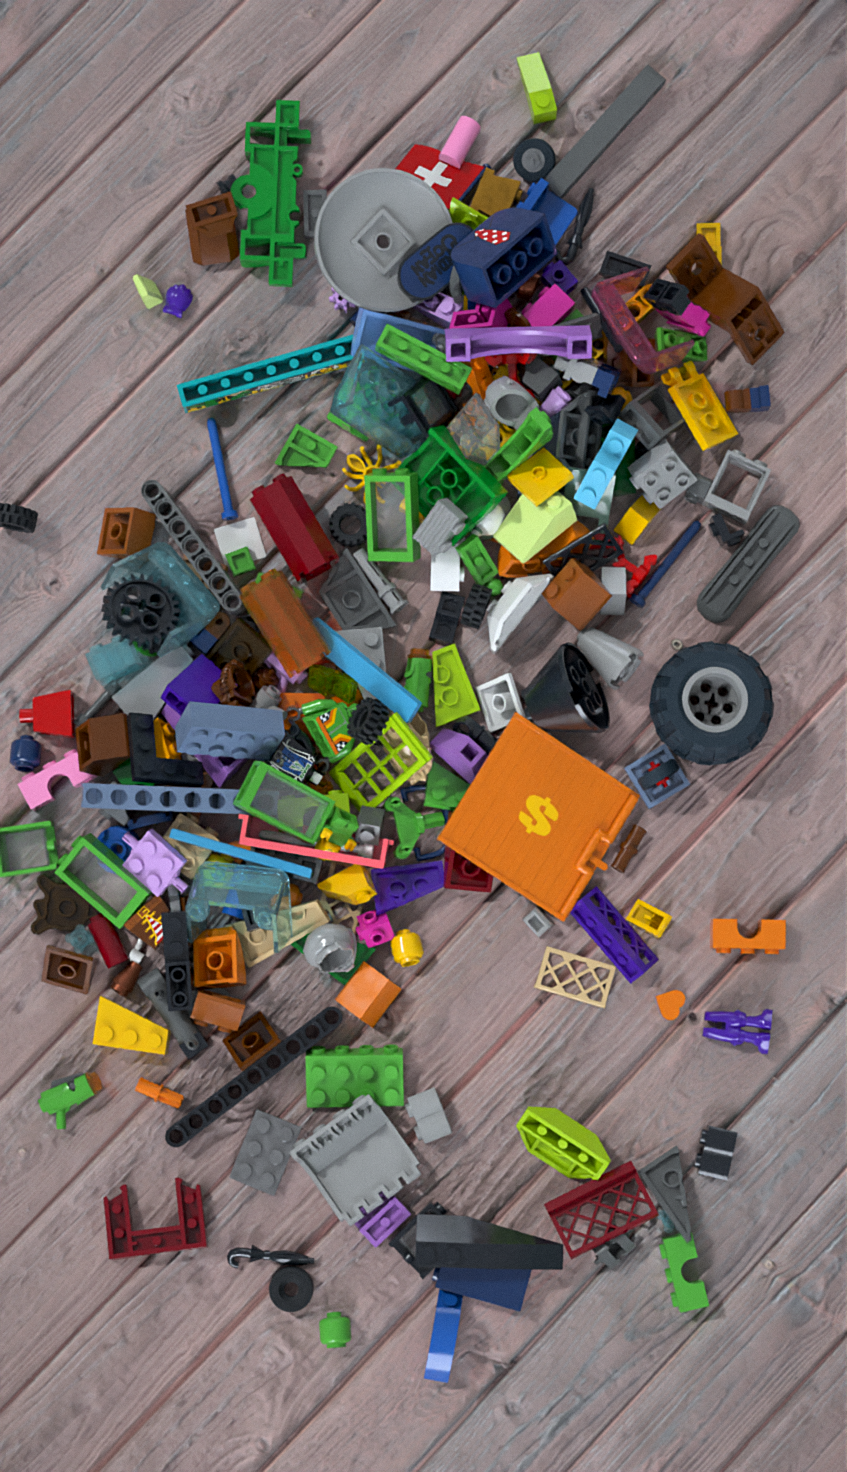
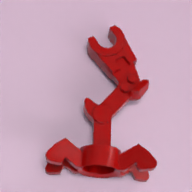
[485,353,537,398]
[588,533,657,598]

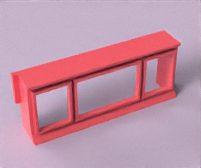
[238,814,395,869]

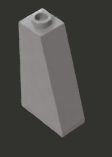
[112,642,195,720]

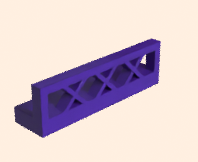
[570,886,659,984]

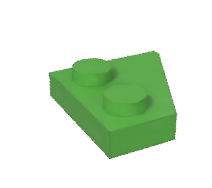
[275,424,339,468]
[423,761,470,811]

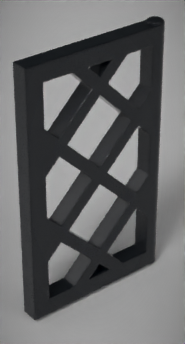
[542,523,624,578]

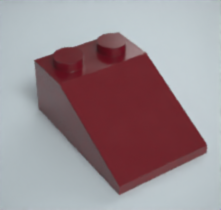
[444,811,493,893]

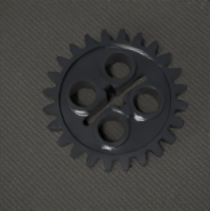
[101,574,180,648]

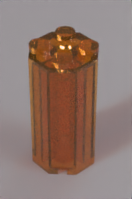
[239,568,332,678]

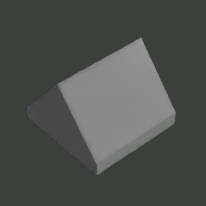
[522,906,554,937]

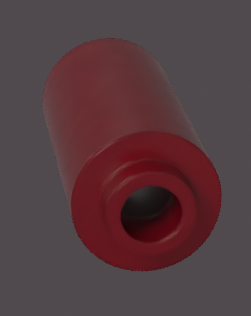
[87,913,130,969]

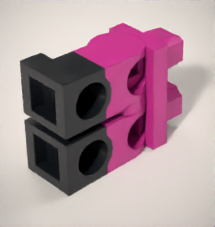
[643,278,711,337]

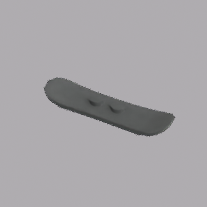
[697,505,800,624]

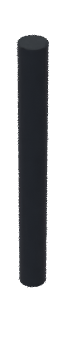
[580,287,623,352]

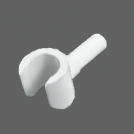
[129,938,145,964]

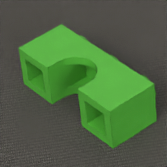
[659,1233,709,1313]

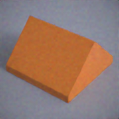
[335,961,401,1028]

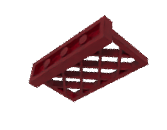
[544,1161,659,1260]

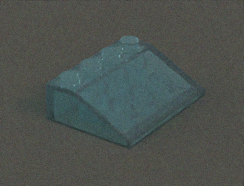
[330,344,430,459]

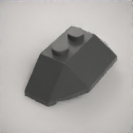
[555,390,602,469]

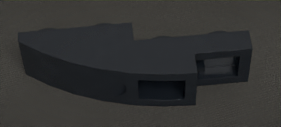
[161,910,193,1011]

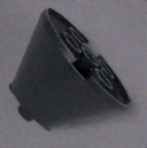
[521,642,610,733]

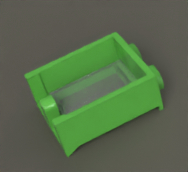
[0,821,59,878]

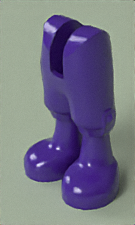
[702,1009,773,1055]

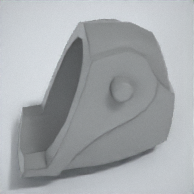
[484,376,540,430]

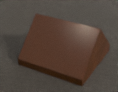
[41,945,98,995]
[222,1011,283,1071]

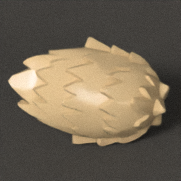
[383,711,433,785]

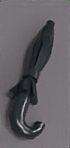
[555,188,594,265]
[227,1245,314,1269]

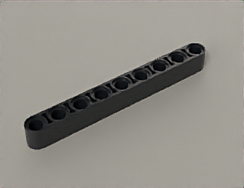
[165,1006,343,1148]

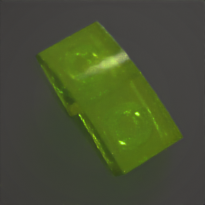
[307,664,358,703]

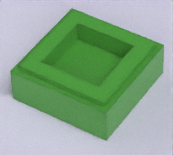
[225,546,256,578]

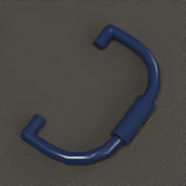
[400,784,451,862]

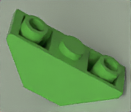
[654,327,707,363]

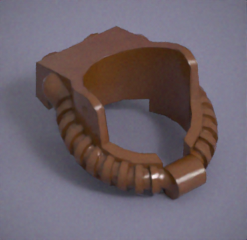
[211,659,255,708]

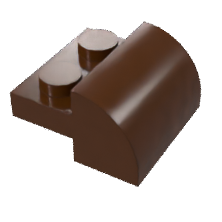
[603,336,655,387]

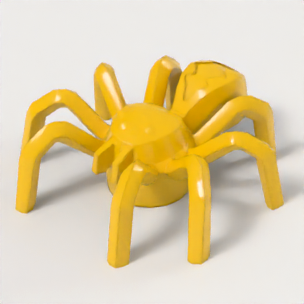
[342,445,401,505]

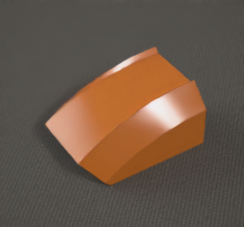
[193,927,247,989]

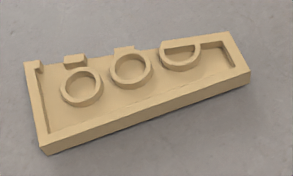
[224,899,331,968]

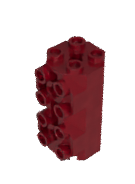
[250,473,340,584]

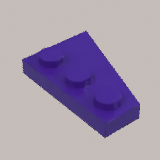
[371,861,444,916]

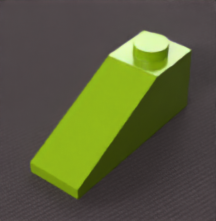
[516,52,557,125]

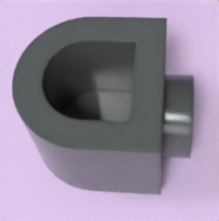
[684,473,713,504]

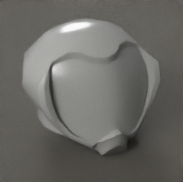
[303,923,357,973]

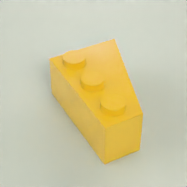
[93,996,171,1055]

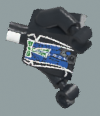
[259,719,324,791]

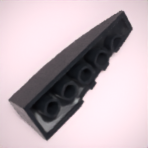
[415,1214,564,1270]

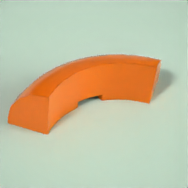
[497,520,594,578]

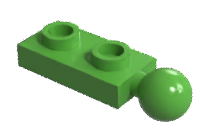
[455,534,503,596]

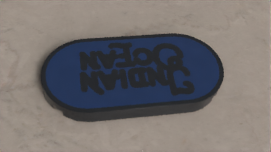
[397,222,473,300]

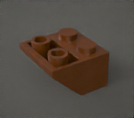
[75,713,130,777]

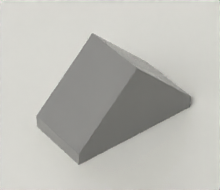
[600,567,626,615]

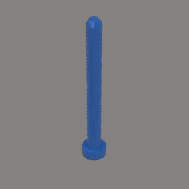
[207,418,238,521]

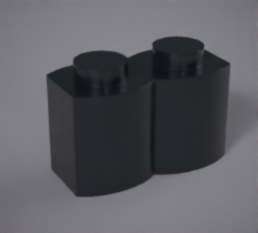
[694,1125,738,1180]

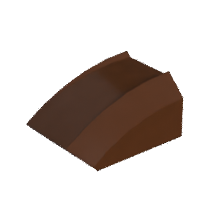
[185,209,240,266]

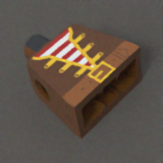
[124,895,169,950]

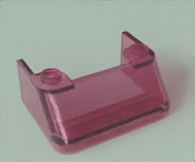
[591,266,695,374]

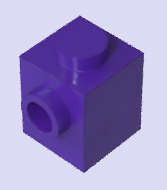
[541,260,578,295]

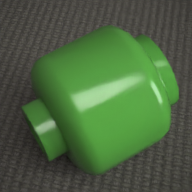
[319,1312,351,1348]

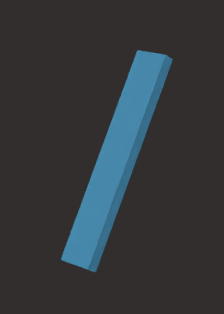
[303,617,422,723]
[169,828,313,879]

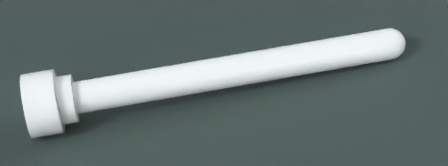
[259,830,374,859]

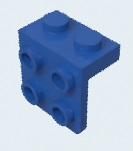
[516,178,577,246]

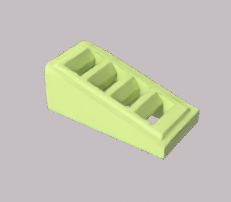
[132,274,163,309]

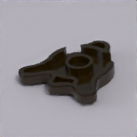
[31,874,99,935]

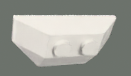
[486,574,554,654]

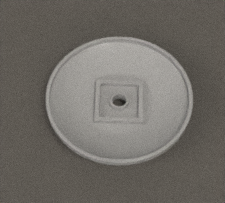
[314,168,452,313]

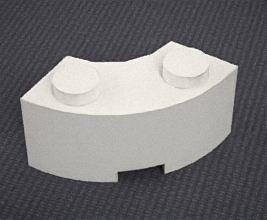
[431,537,465,591]

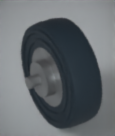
[513,138,556,182]

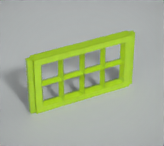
[329,712,433,812]

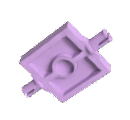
[122,829,189,897]

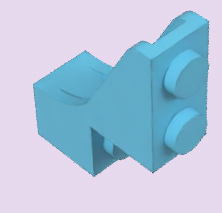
[574,418,638,510]

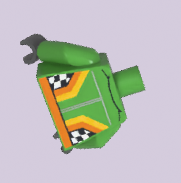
[286,699,357,772]

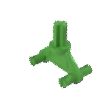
[383,797,445,859]

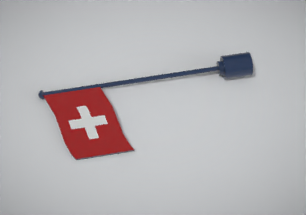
[349,144,491,327]

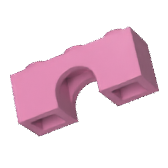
[18,749,98,811]

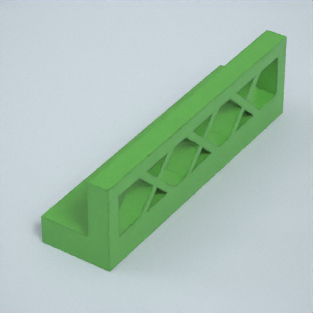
[375,324,472,395]

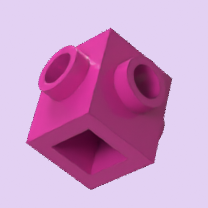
[355,909,395,948]

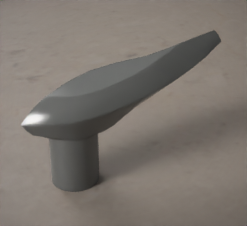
[450,266,463,304]

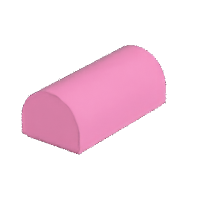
[439,116,480,169]

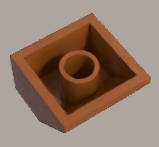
[97,507,156,561]
[541,558,612,631]
[190,988,246,1033]

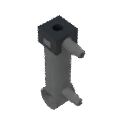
[137,967,210,1059]

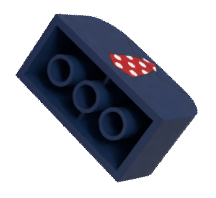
[451,208,558,308]

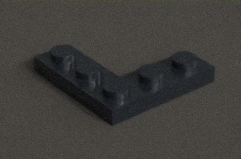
[127,712,204,788]

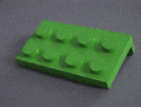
[305,1044,404,1108]

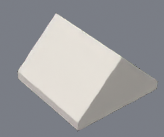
[475,673,526,733]

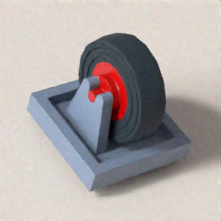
[624,744,690,809]

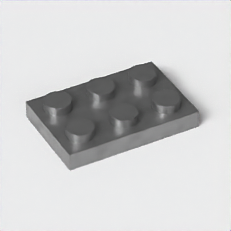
[229,1109,302,1196]

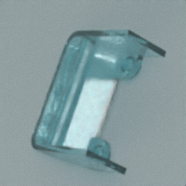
[101,542,220,658]
[185,861,293,953]

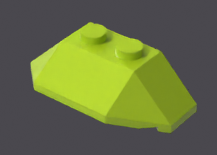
[516,1106,611,1180]

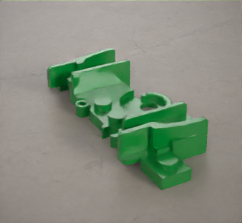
[231,100,311,287]

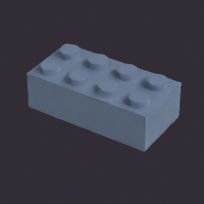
[175,701,285,761]

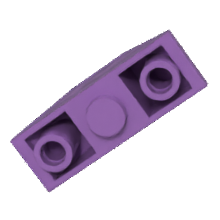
[430,728,488,784]

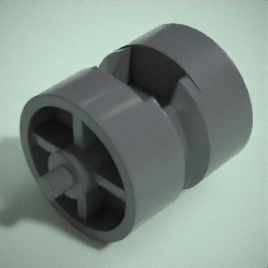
[592,1223,636,1270]

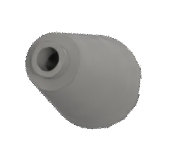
[576,627,644,690]

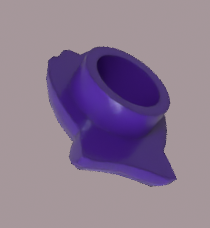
[163,284,193,318]

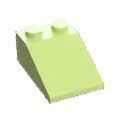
[493,491,577,564]

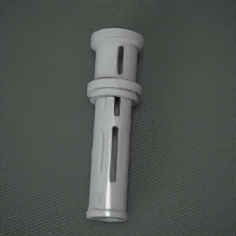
[353,548,409,615]

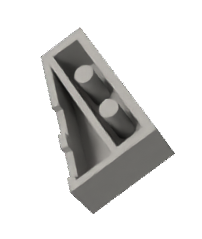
[336,627,386,702]

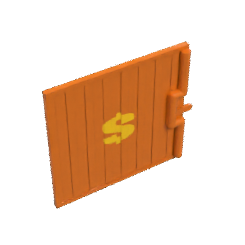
[437,712,640,922]

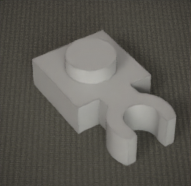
[167,876,183,911]

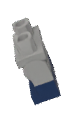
[553,356,622,398]

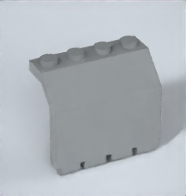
[289,1094,422,1227]

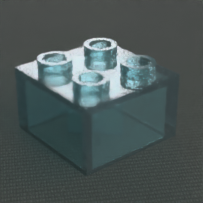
[85,635,146,686]

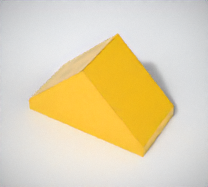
[613,495,662,545]
[626,899,672,939]

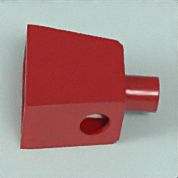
[19,690,75,738]

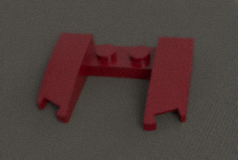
[103,1177,208,1261]

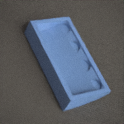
[351,307,445,372]

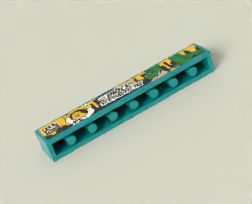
[177,334,367,414]

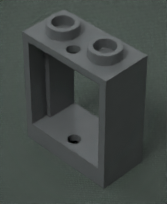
[618,380,686,450]

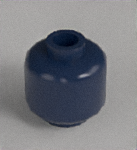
[10,735,42,772]

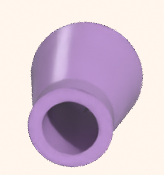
[539,386,572,418]

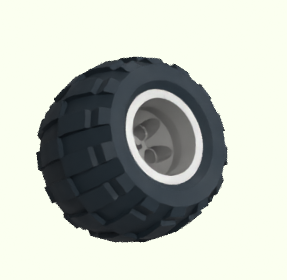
[649,641,774,766]

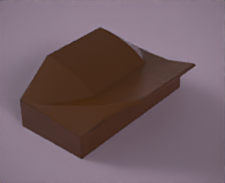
[185,191,238,239]

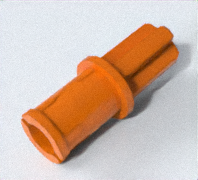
[135,1077,184,1109]

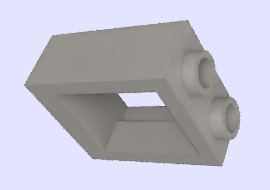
[702,449,771,525]

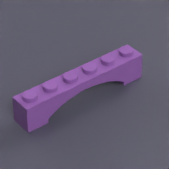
[445,325,592,362]

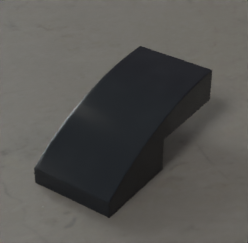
[429,591,465,646]

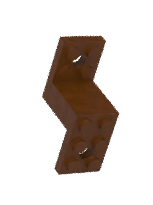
[666,233,785,366]

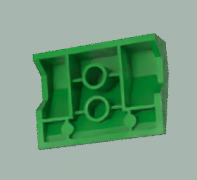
[392,425,508,546]

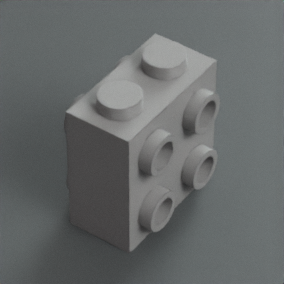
[627,438,698,509]

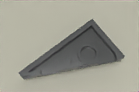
[638,1145,692,1244]

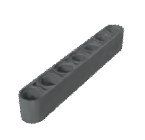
[545,65,666,199]
[141,480,248,616]

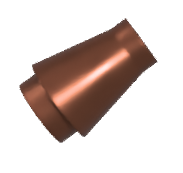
[110,961,143,998]

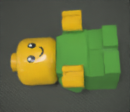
[314,806,359,861]

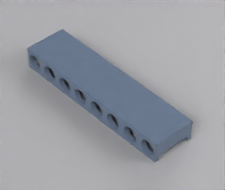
[81,783,279,815]

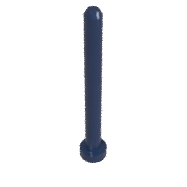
[629,520,701,609]

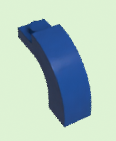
[424,1290,463,1383]

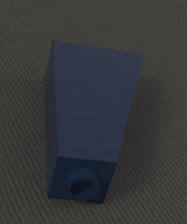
[432,1267,532,1312]

